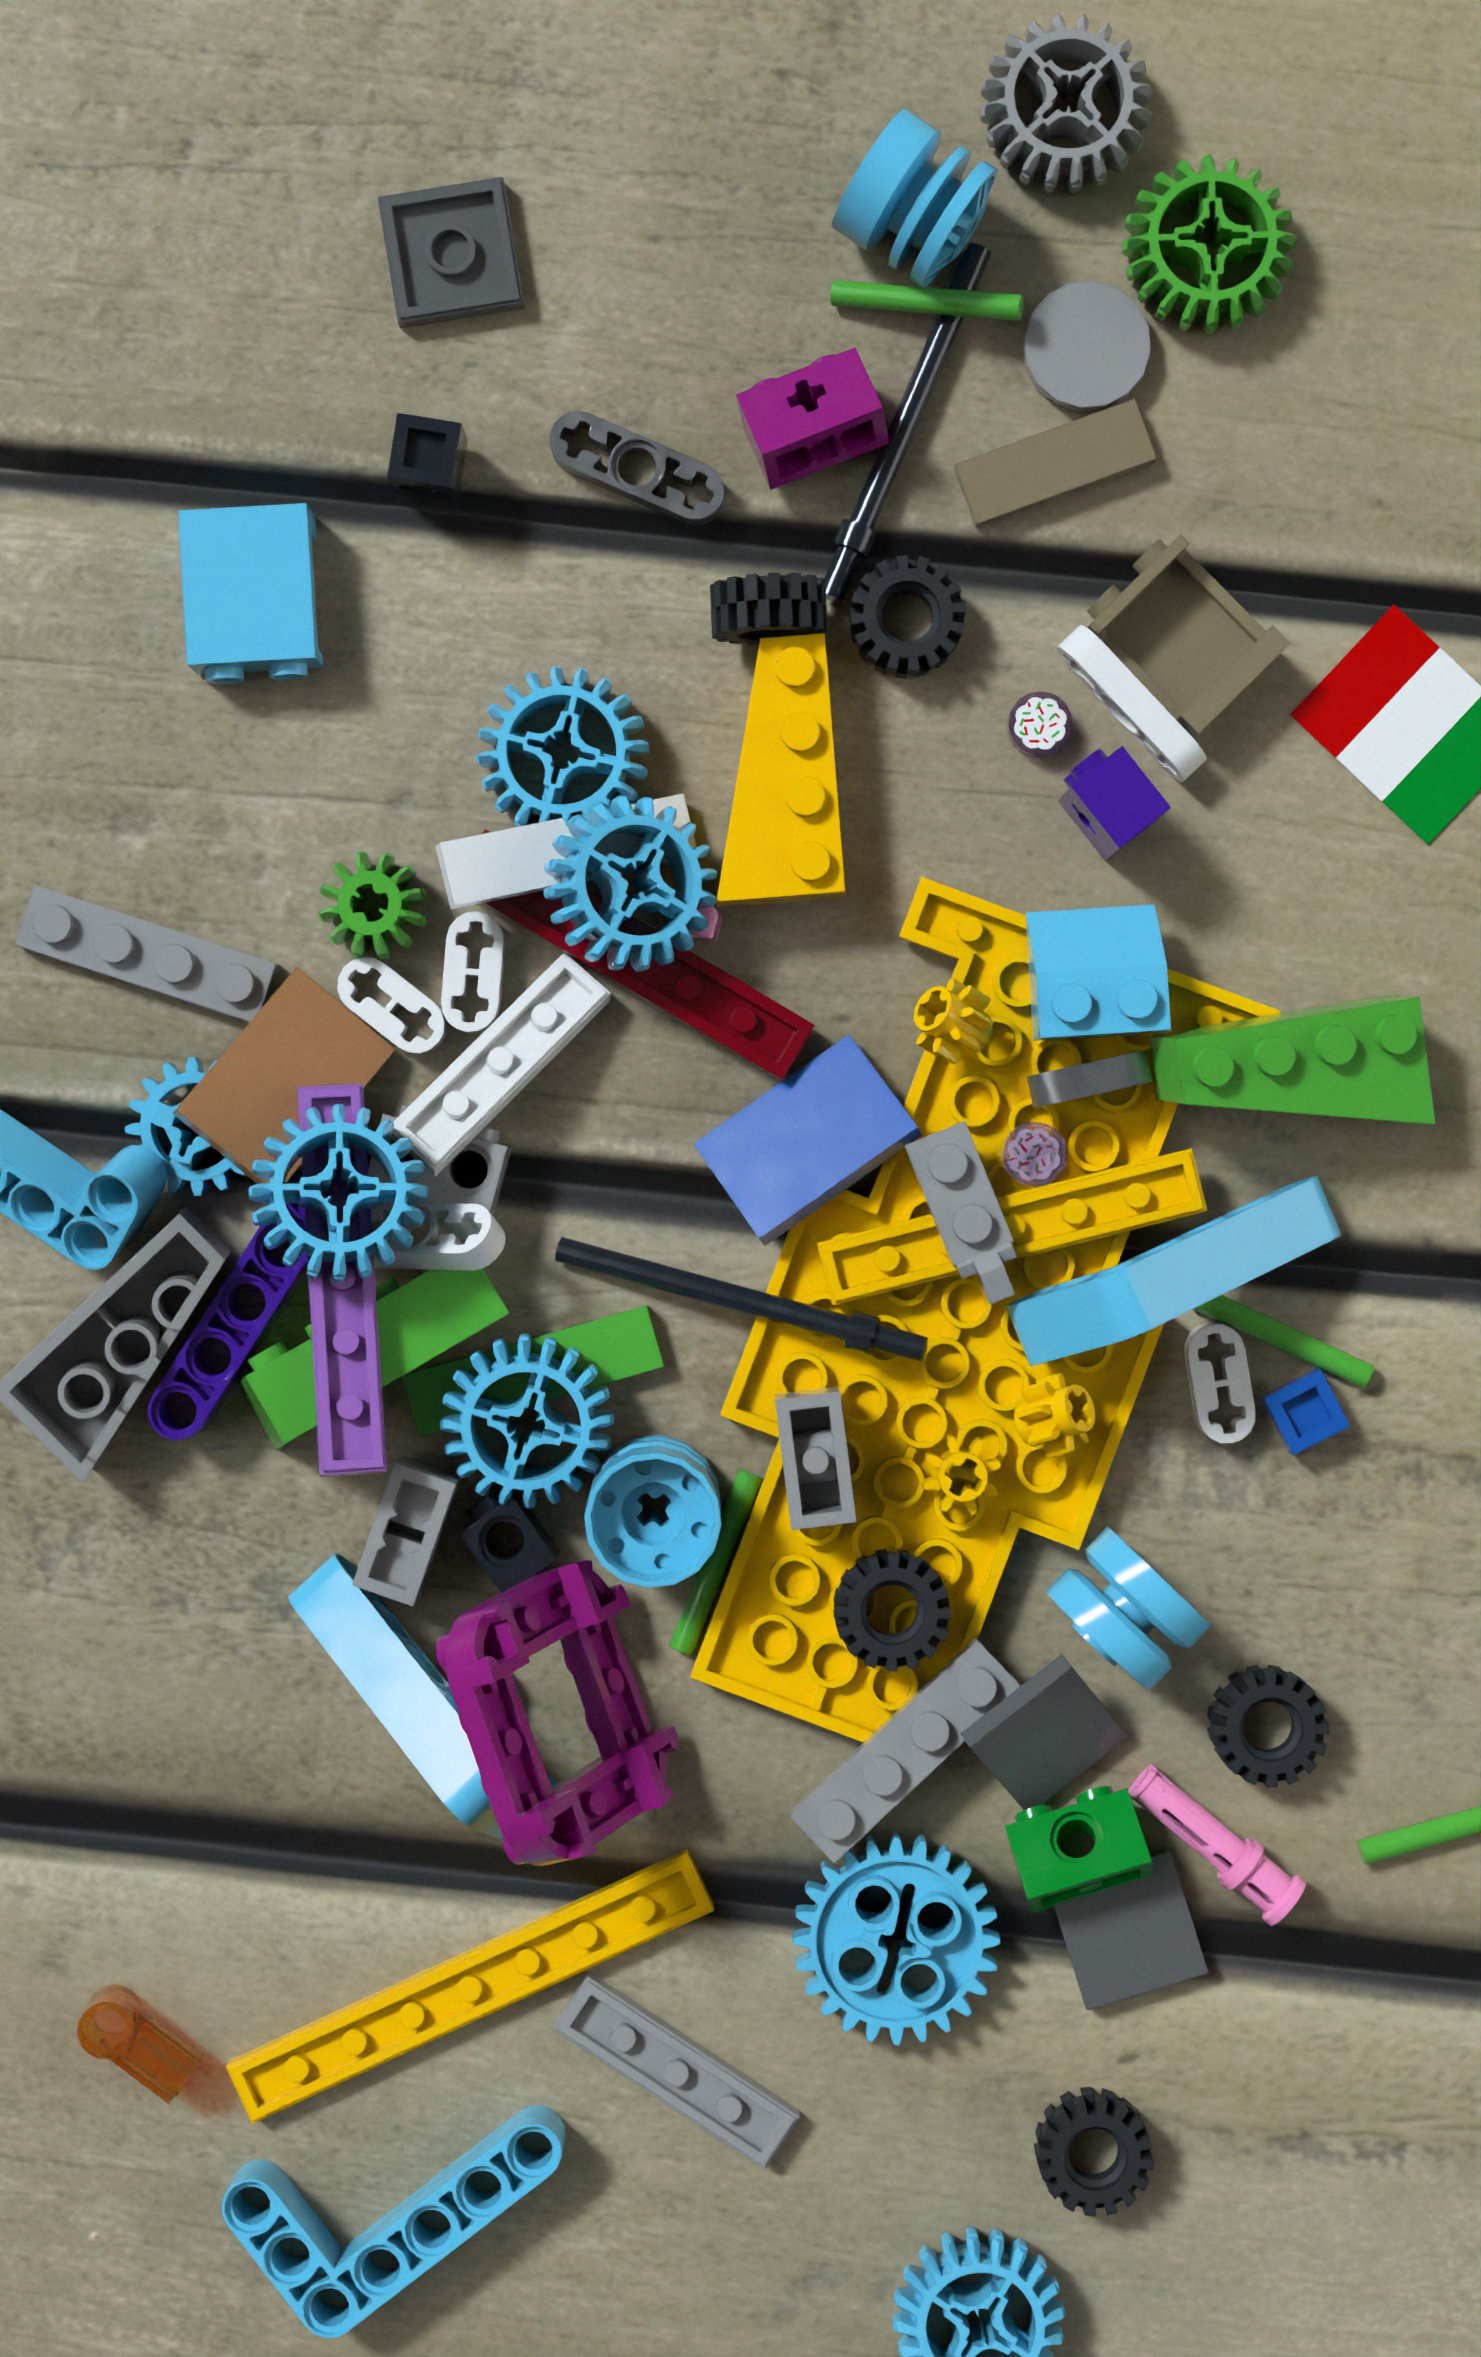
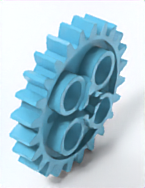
[792,1831,1000,2045]

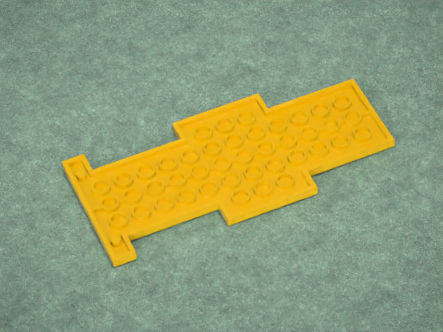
[690,876,1281,1742]

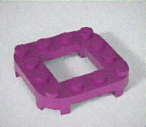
[436,1560,680,1866]

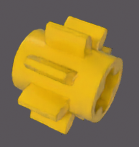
[913,978,994,1064]
[1014,1373,1095,1459]
[921,1434,1002,1515]

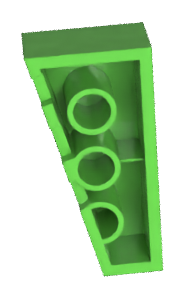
[1149,995,1436,1125]
[238,1268,509,1450]

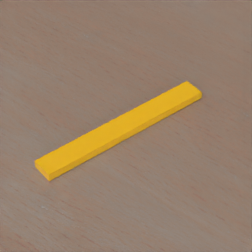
[225,1848,714,2124]

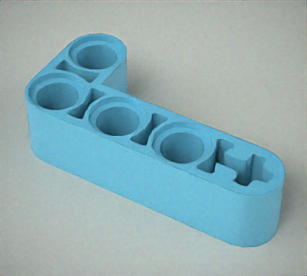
[0,1109,167,1270]

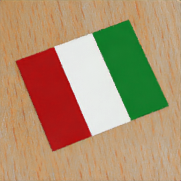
[1290,604,1481,845]

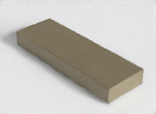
[954,399,1157,528]

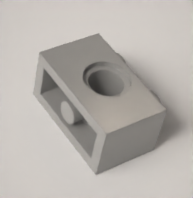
[774,1386,857,1530]

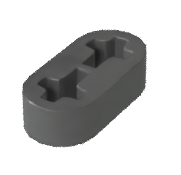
[1027,1050,1153,1108]

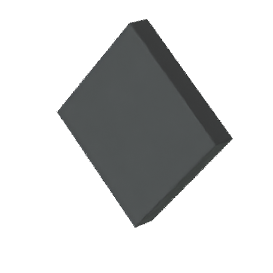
[378,177,525,329]
[961,1654,1128,1810]
[1054,1847,1208,2010]

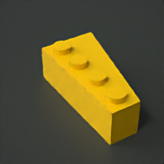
[716,633,845,908]

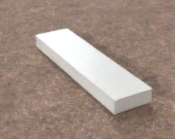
[436,793,696,909]
[390,952,611,1177]

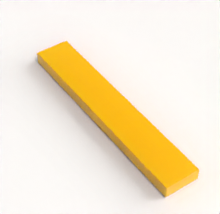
[817,1148,1207,1305]

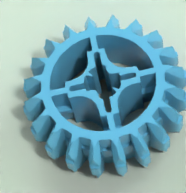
[476,666,650,827]
[543,795,718,972]
[249,1104,428,1283]
[440,1334,614,1508]
[892,2226,1066,2357]

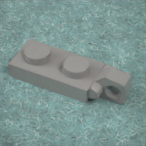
[904,1121,1017,1304]

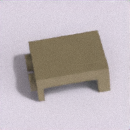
[1087,534,1290,738]

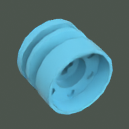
[832,109,998,288]
[584,1434,721,1588]

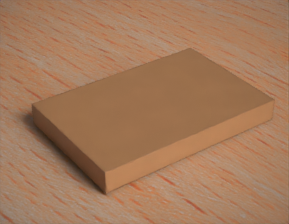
[172,966,396,1184]

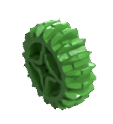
[1121,154,1297,335]

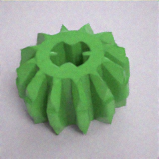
[318,851,428,960]

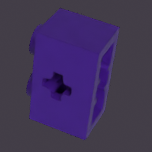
[1058,746,1171,861]

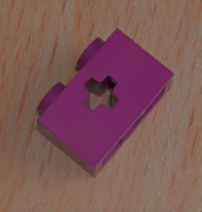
[736,347,889,490]

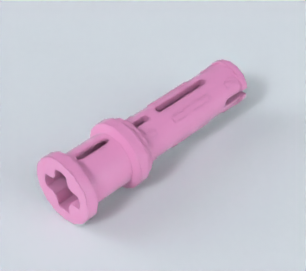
[1128,1764,1306,1926]

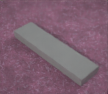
[553,1971,800,2170]

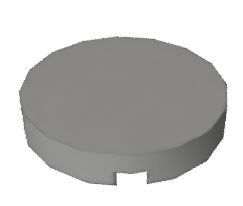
[1022,281,1151,413]

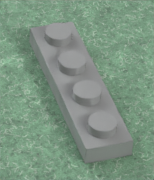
[14,884,280,1022]
[790,1637,1021,1863]

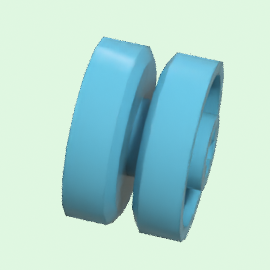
[1046,1526,1212,1691]

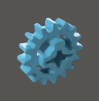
[125,1057,247,1196]

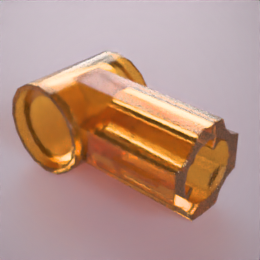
[77,1985,204,2104]

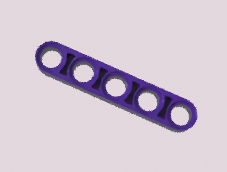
[148,1169,307,1440]

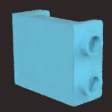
[178,503,323,684]

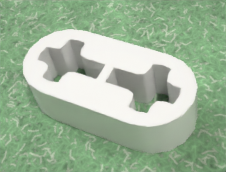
[441,911,506,1033]
[337,957,448,1054]
[1184,1322,1256,1443]

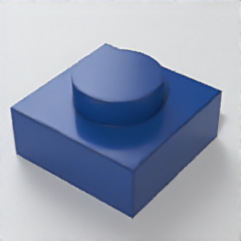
[1260,1368,1350,1455]

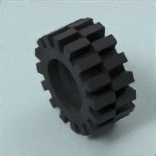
[849,555,966,678]
[710,573,828,645]
[833,1549,951,1671]
[1207,1665,1329,1788]
[1034,2087,1154,2217]

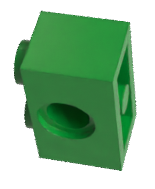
[1005,1786,1153,1913]

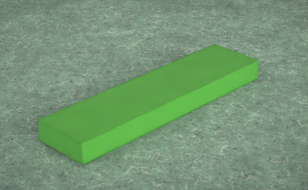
[402,1305,665,1437]

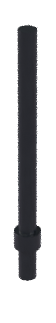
[824,243,992,603]
[555,1237,929,1362]

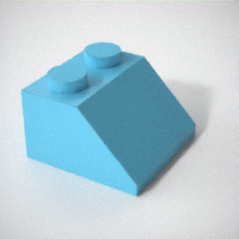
[1025,904,1171,1041]

